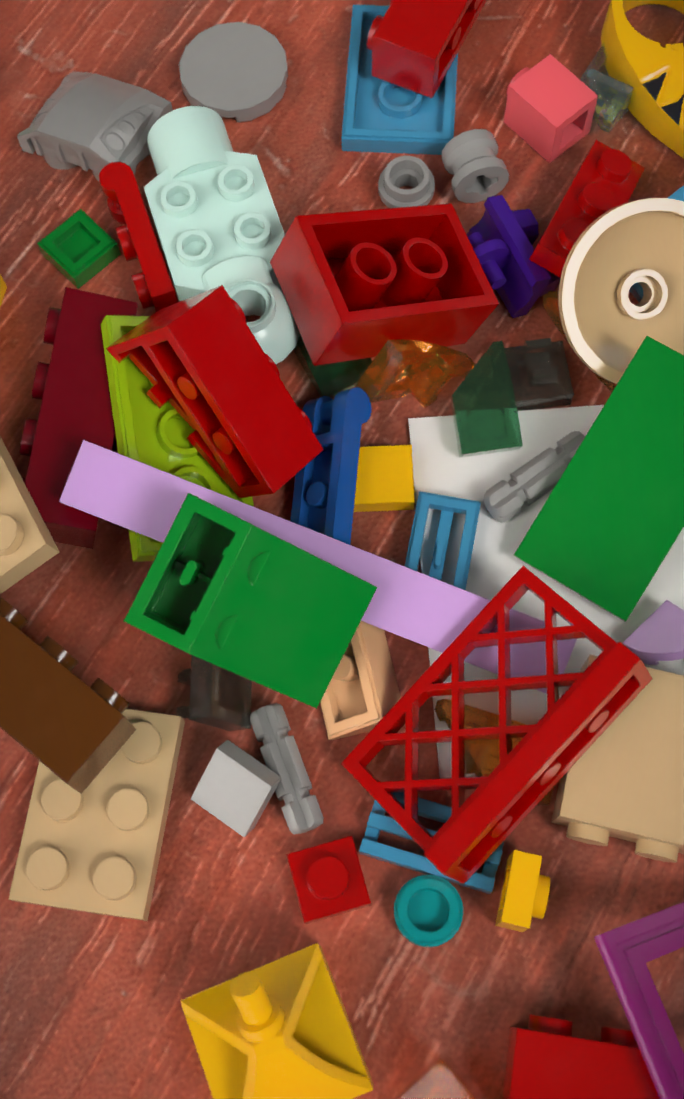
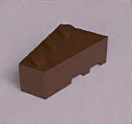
[0,597,136,794]

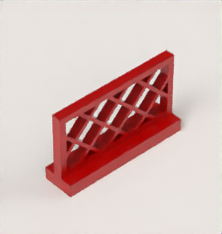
[341,566,653,884]

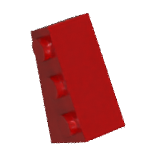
[106,285,324,498]

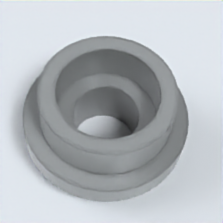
[378,156,435,208]

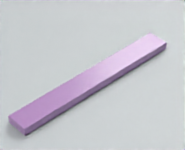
[59,440,577,694]

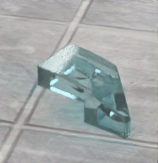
[580,43,634,133]

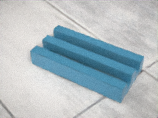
[405,491,481,590]
[359,792,505,894]

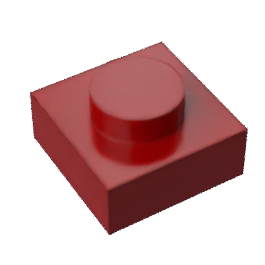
[286,835,371,924]

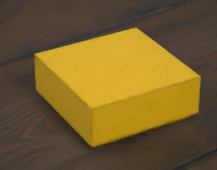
[354,445,415,512]

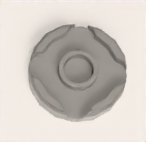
[179,22,288,122]

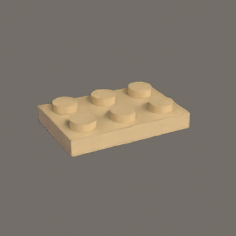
[8,709,185,921]

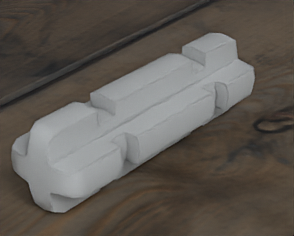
[483,431,585,523]
[250,703,324,834]

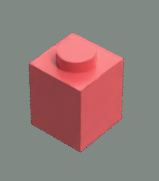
[504,54,598,163]

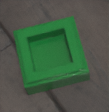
[37,209,121,289]

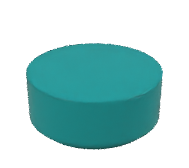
[394,875,463,948]

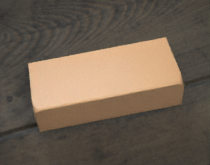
[320,621,401,740]

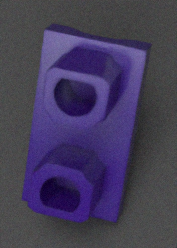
[467,195,560,318]

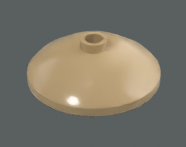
[558,198,684,384]

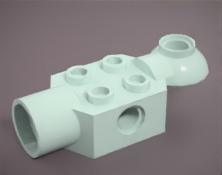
[144,106,300,364]

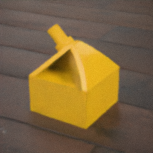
[180,943,374,1099]

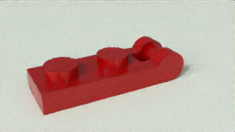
[99,162,178,312]

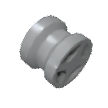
[441,129,509,203]

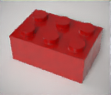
[270,203,499,366]

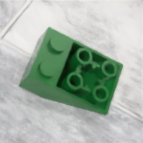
[124,493,378,708]

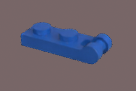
[290,387,372,545]

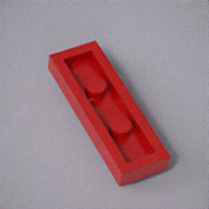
[529,139,645,278]

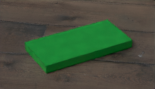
[514,336,684,622]

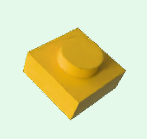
[495,850,550,932]

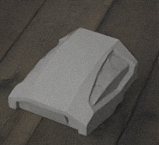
[17,71,173,181]

